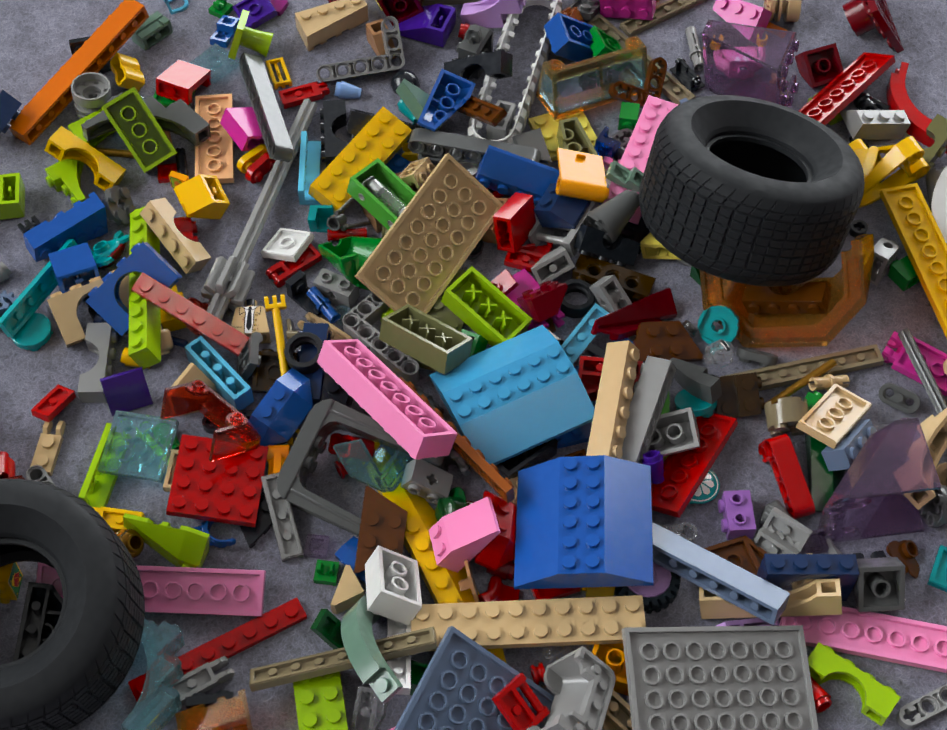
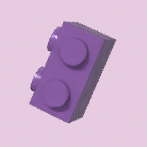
[718,490,756,540]

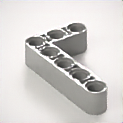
[316,16,405,82]
[342,292,420,384]

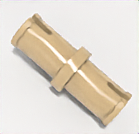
[808,374,850,391]

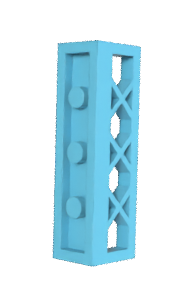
[298,131,322,205]
[561,303,609,364]

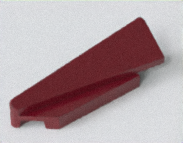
[591,287,677,341]

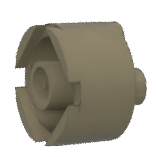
[764,397,809,437]

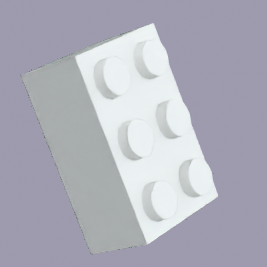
[365,545,422,626]

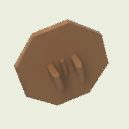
[458,559,480,602]

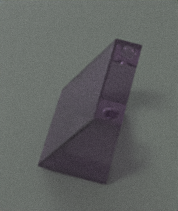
[702,20,799,107]

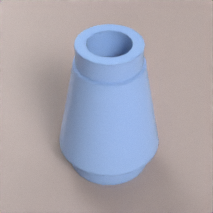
[334,81,362,99]

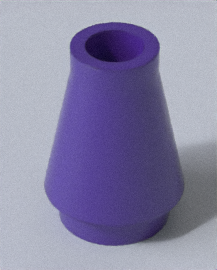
[642,450,664,484]

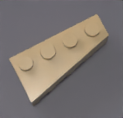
[295,0,369,51]

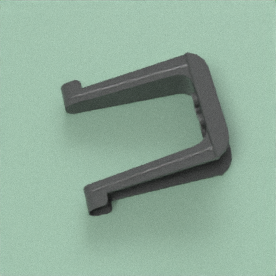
[277,399,445,542]

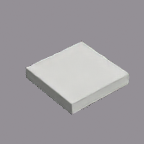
[261,228,315,262]

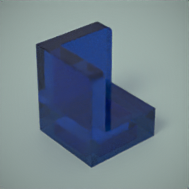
[595,126,621,158]

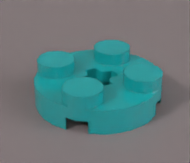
[697,305,740,346]

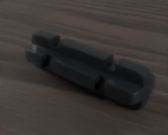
[175,147,188,176]

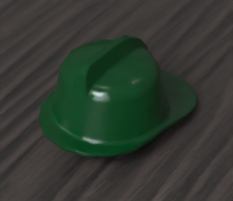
[435,487,467,521]

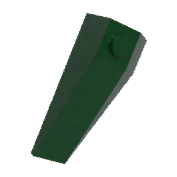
[805,434,846,513]

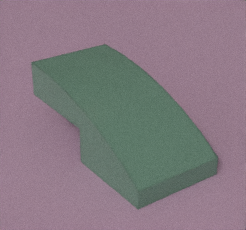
[605,160,644,192]

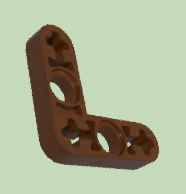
[609,57,667,109]

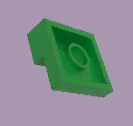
[589,26,630,72]

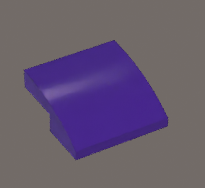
[100,367,153,416]

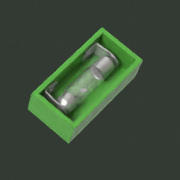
[347,158,416,230]

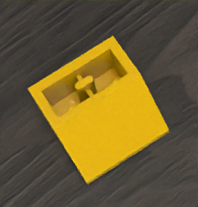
[174,174,230,219]

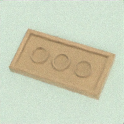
[796,384,872,449]

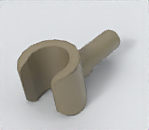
[286,319,299,342]

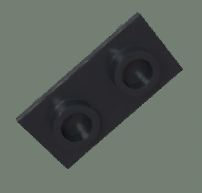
[670,58,705,92]

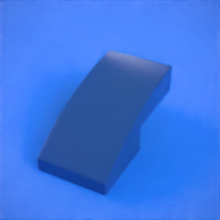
[210,15,240,48]

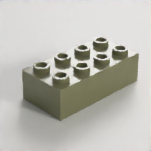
[379,304,473,375]

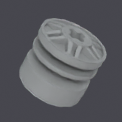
[71,72,112,119]

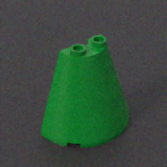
[318,236,383,290]

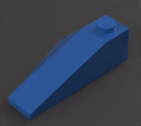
[417,69,476,132]

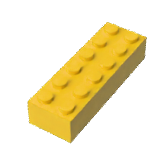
[308,106,412,213]

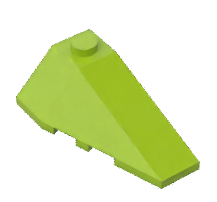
[123,513,210,568]

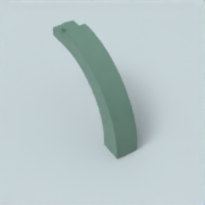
[341,595,403,703]

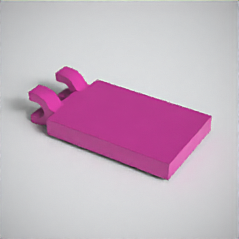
[507,269,565,330]
[882,331,947,397]

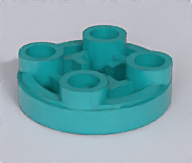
[11,312,53,351]
[674,389,717,418]

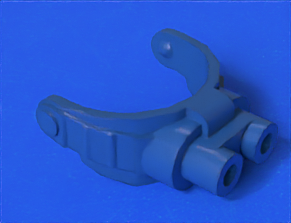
[194,521,236,548]

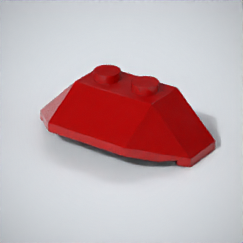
[475,490,517,571]

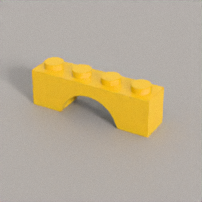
[44,126,126,191]

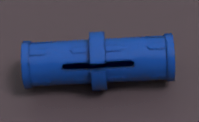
[306,286,341,324]

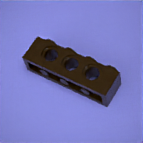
[572,254,656,303]

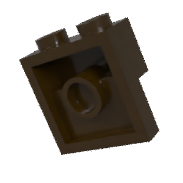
[252,348,299,393]
[715,372,765,418]

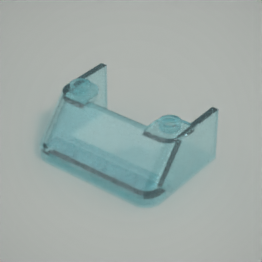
[333,439,414,493]

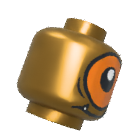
[115,529,144,558]

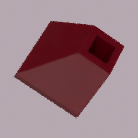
[517,281,568,322]

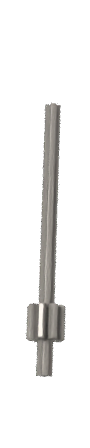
[201,99,318,320]

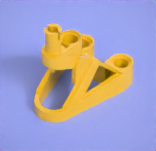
[848,136,930,208]

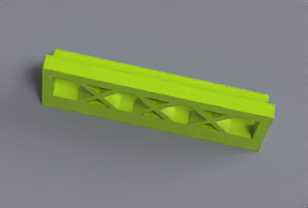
[78,423,132,508]

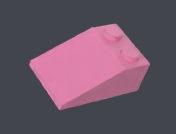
[428,497,501,573]

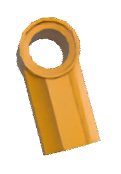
[267,445,290,475]

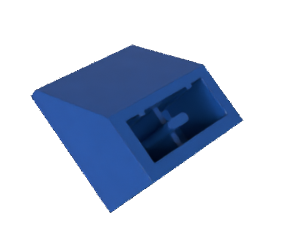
[48,242,100,294]

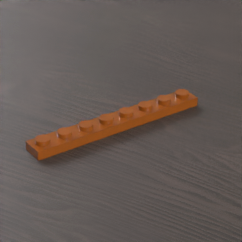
[400,377,515,503]

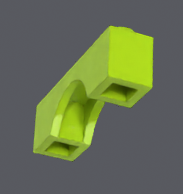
[808,642,901,726]

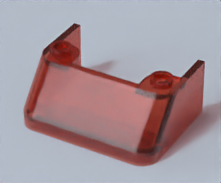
[160,380,261,462]

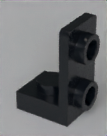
[285,270,322,316]

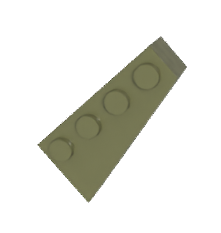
[557,117,607,175]

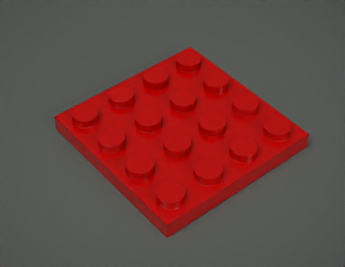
[166,434,269,527]

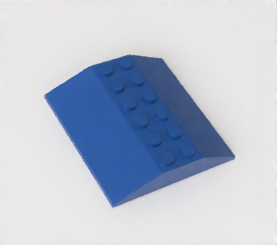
[514,455,654,589]

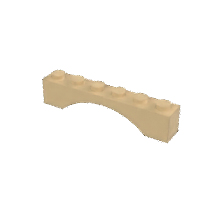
[699,578,842,619]

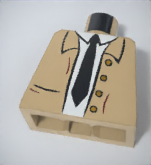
[231,299,271,344]

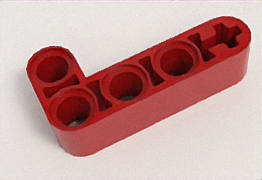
[758,434,815,519]

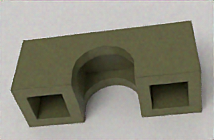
[922,113,947,177]

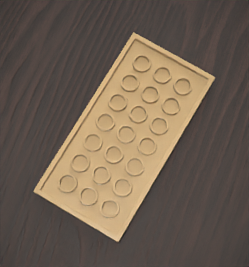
[354,153,503,314]

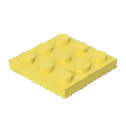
[528,105,600,163]

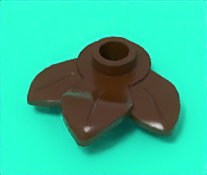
[886,540,920,579]

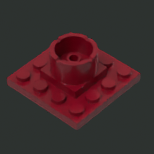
[843,0,904,53]

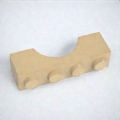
[139,198,212,274]

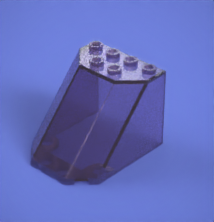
[817,418,942,542]

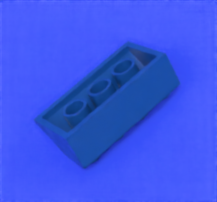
[475,145,559,206]

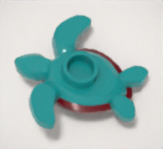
[89,230,130,269]

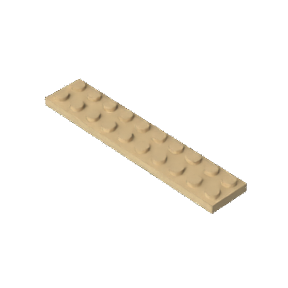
[411,595,646,652]

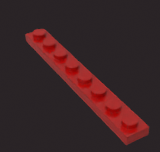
[128,597,307,704]

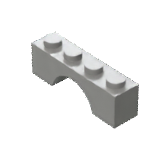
[77,323,118,403]

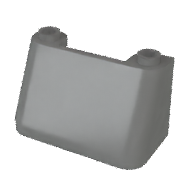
[526,646,616,730]

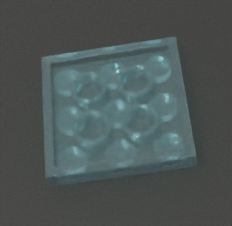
[98,410,179,483]

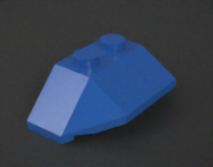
[242,368,313,446]

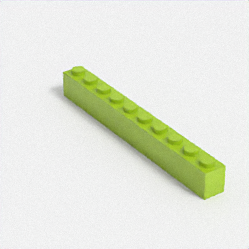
[128,206,161,370]

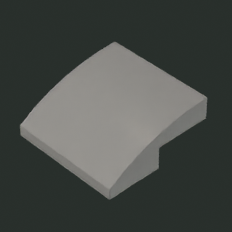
[753,507,813,554]

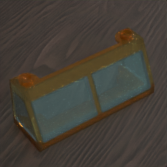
[536,35,648,120]

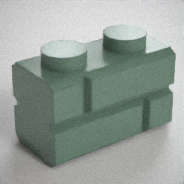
[131,11,173,51]

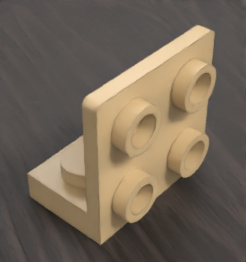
[398,157,435,190]

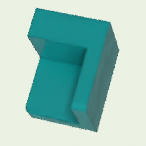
[307,205,335,233]

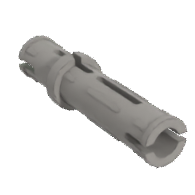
[685,26,705,72]

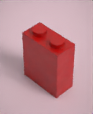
[493,192,536,253]

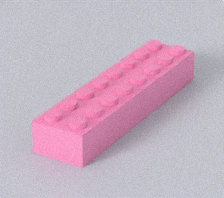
[603,95,678,225]
[317,339,458,460]

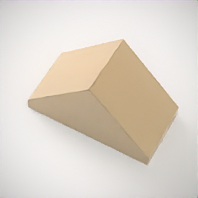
[331,564,365,614]

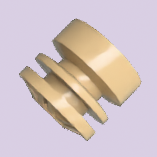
[764,0,802,22]

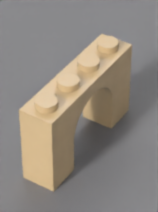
[47,270,129,347]

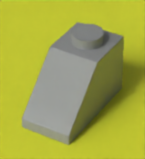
[531,246,575,285]

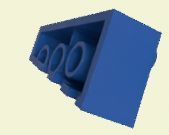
[23,192,108,262]

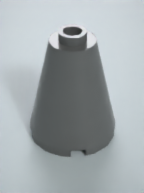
[586,189,640,244]

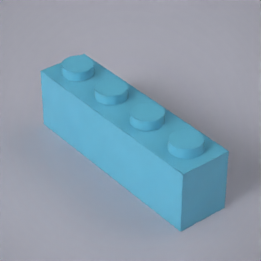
[184,336,254,411]

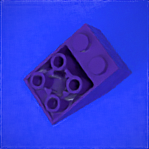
[399,4,456,47]

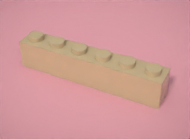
[586,340,640,459]

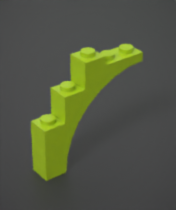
[45,109,116,205]

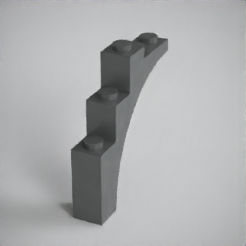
[81,92,211,146]

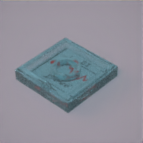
[190,43,240,84]

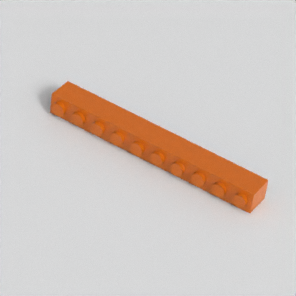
[9,0,149,145]

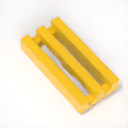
[265,57,292,90]

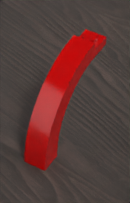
[886,62,947,154]

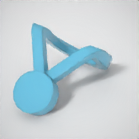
[163,0,189,14]

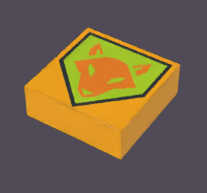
[168,171,189,188]

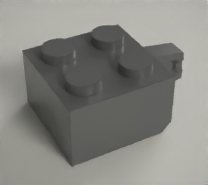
[456,24,493,79]

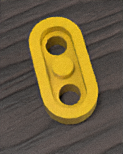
[237,144,267,174]

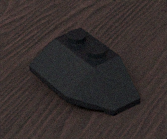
[13,582,63,661]

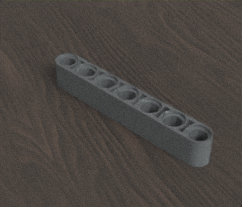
[408,128,541,164]

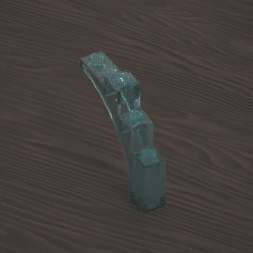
[121,619,185,730]

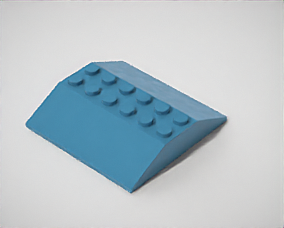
[429,325,595,465]

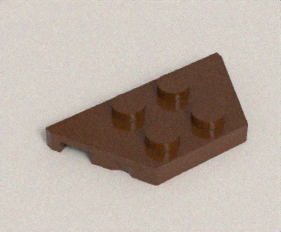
[633,321,704,363]
[354,486,408,573]
[704,535,767,575]

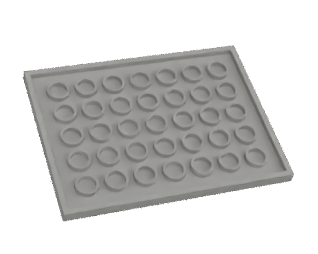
[622,625,819,730]

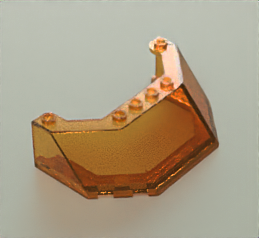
[700,234,875,348]

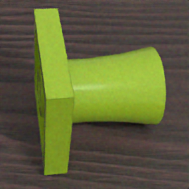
[228,9,274,60]

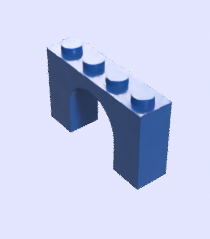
[86,242,182,336]

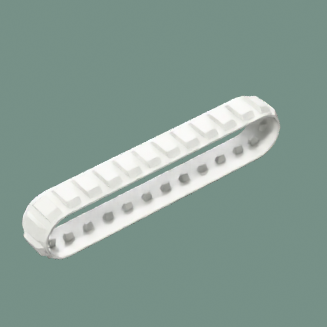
[468,0,562,144]

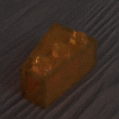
[175,689,253,730]

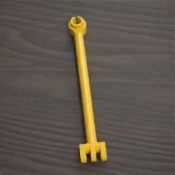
[264,294,300,446]

